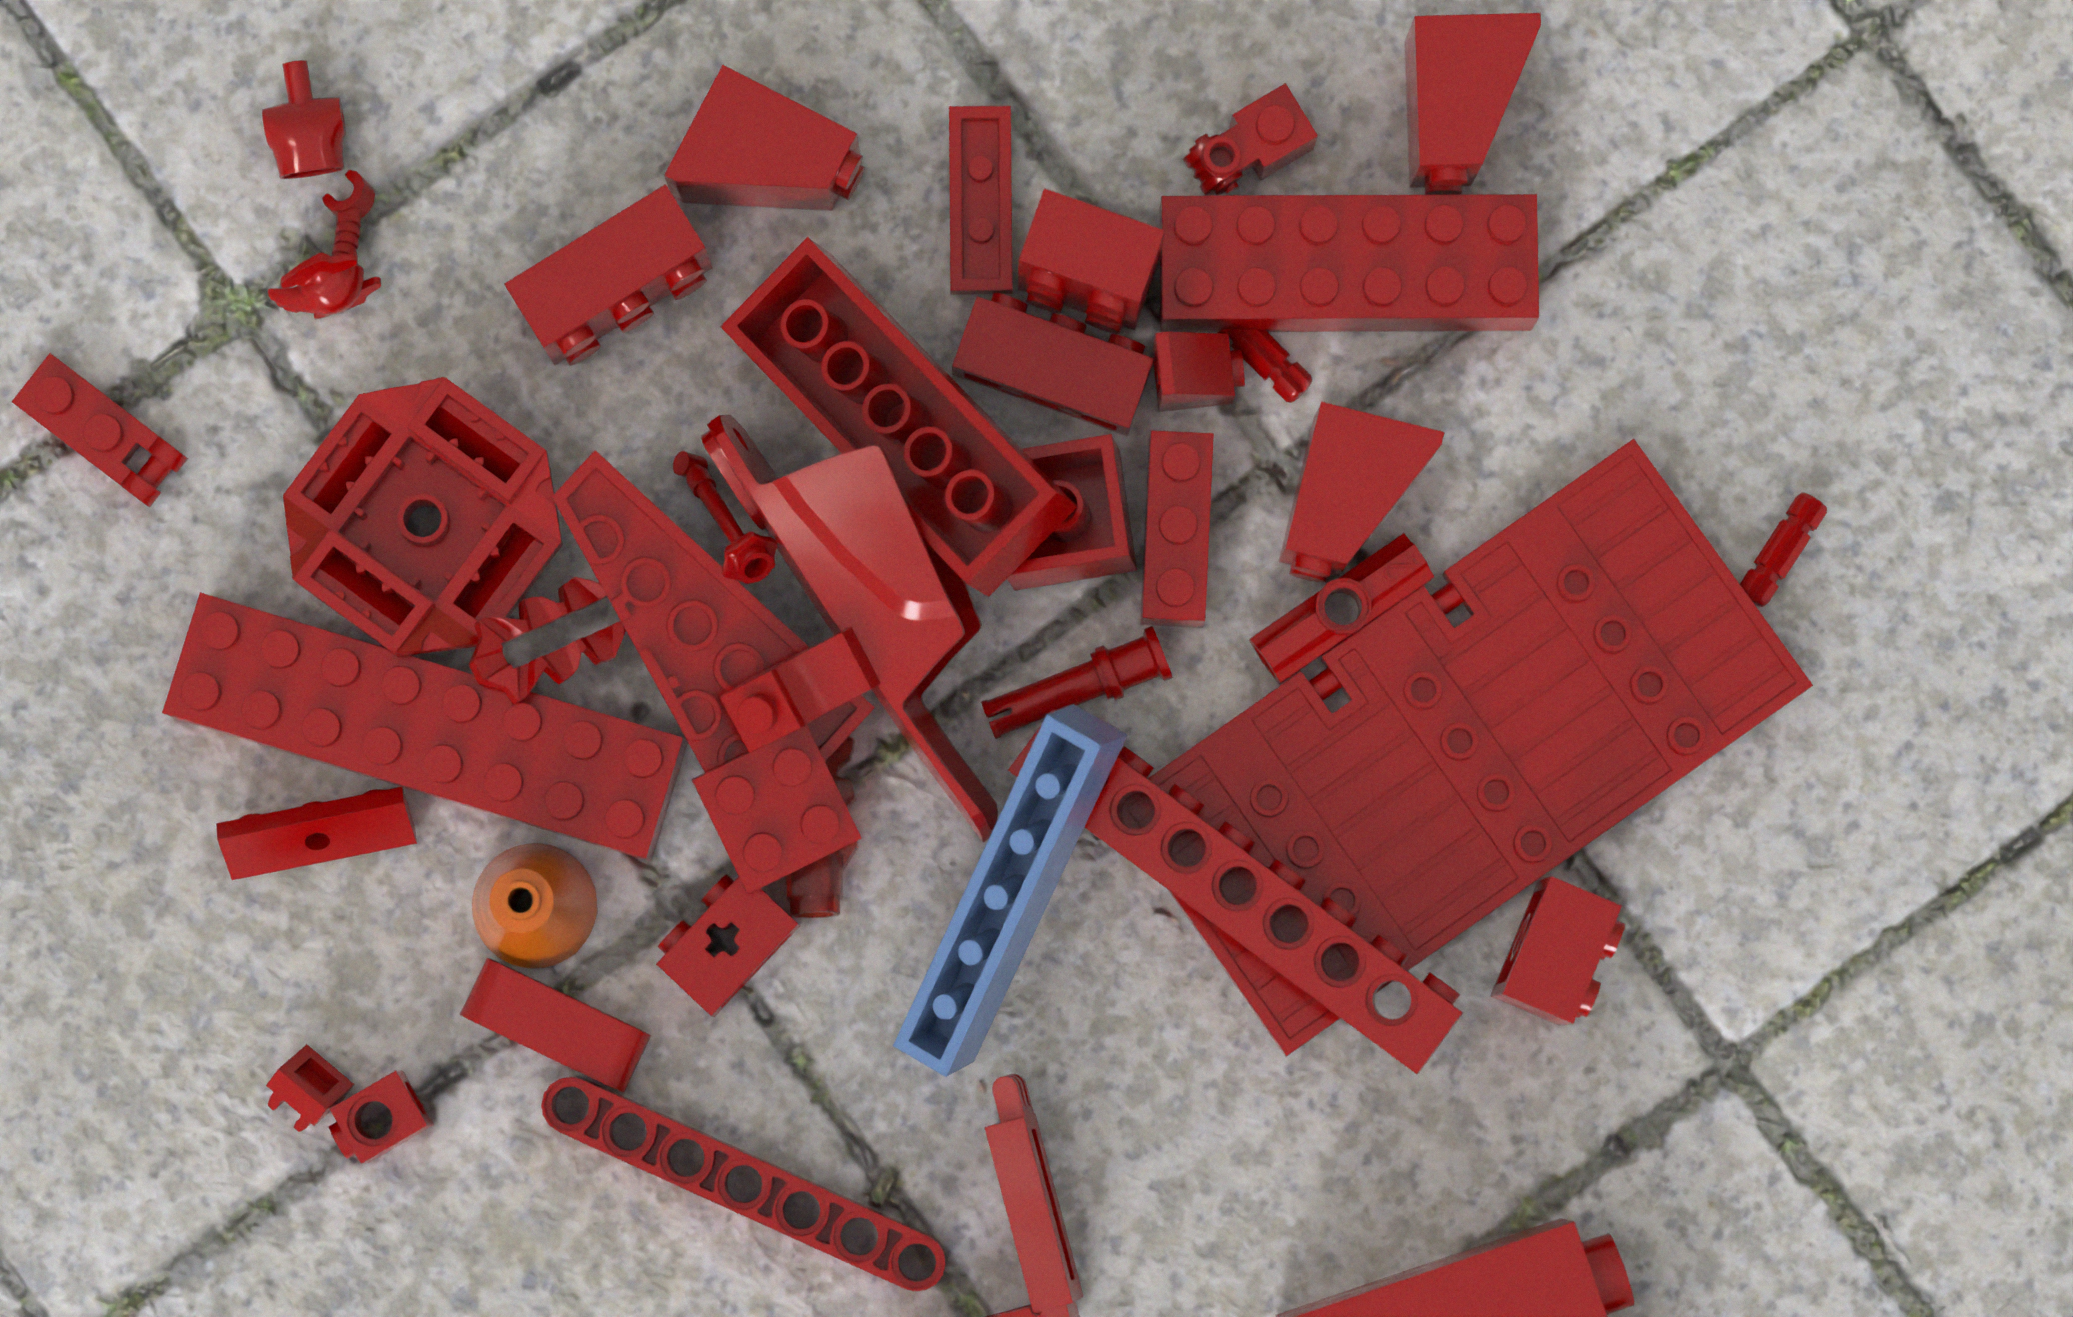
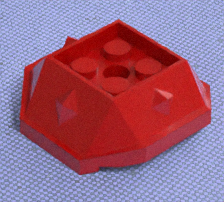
[283,377,563,656]

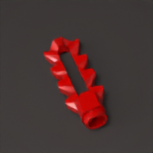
[469,576,626,705]

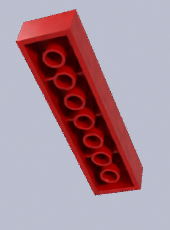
[162,592,688,862]

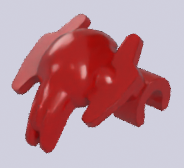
[268,170,381,319]

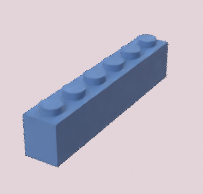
[893,704,1128,1077]

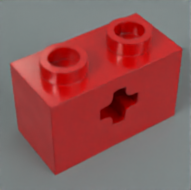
[656,874,800,1017]

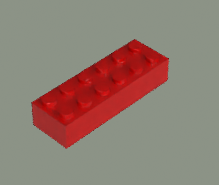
[1159,194,1539,332]
[720,237,1077,597]

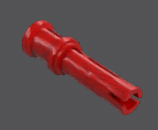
[981,626,1173,739]

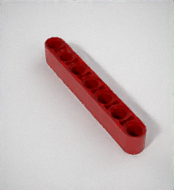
[541,1077,946,1292]

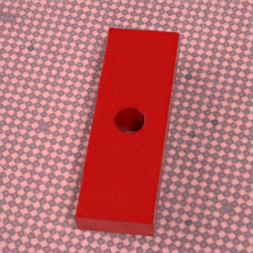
[216,787,417,880]

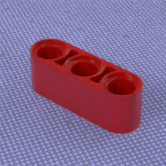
[460,958,651,1092]

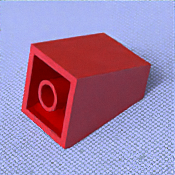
[1405,13,1541,195]
[664,65,865,211]
[1278,402,1445,583]

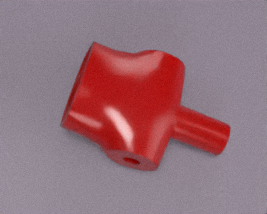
[262,60,346,179]

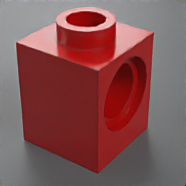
[329,1070,434,1164]

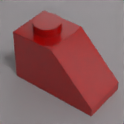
[1152,331,1245,412]

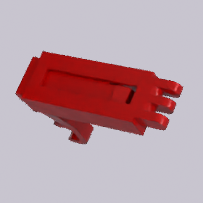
[984,1074,1084,1317]

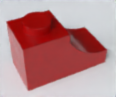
[720,627,881,753]

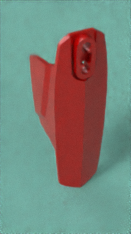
[701,415,998,843]

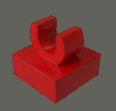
[266,1044,355,1132]

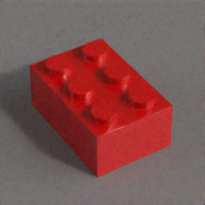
[504,184,713,366]
[1018,188,1165,334]

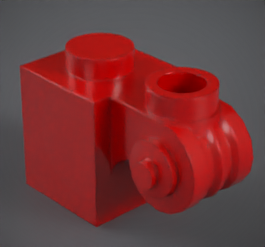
[1183,83,1318,196]

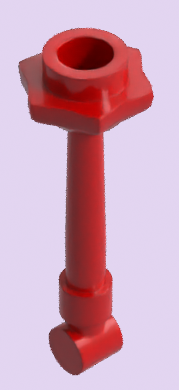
[673,451,778,584]

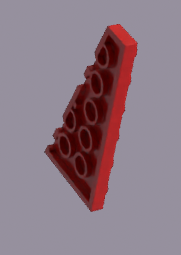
[552,450,875,772]

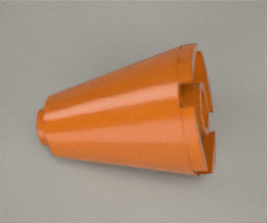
[472,843,598,969]

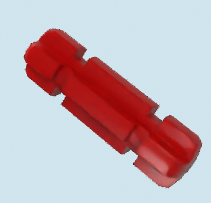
[1217,329,1313,403]
[1740,492,1827,607]

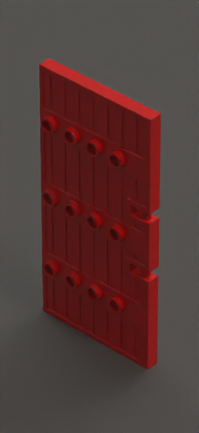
[1121,439,1813,1057]

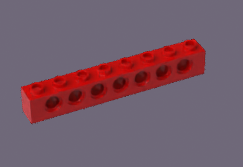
[1008,709,1464,1074]

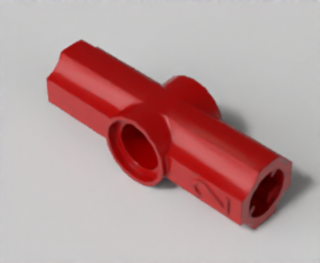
[1249,533,1435,684]

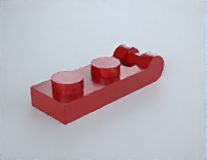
[11,353,188,508]

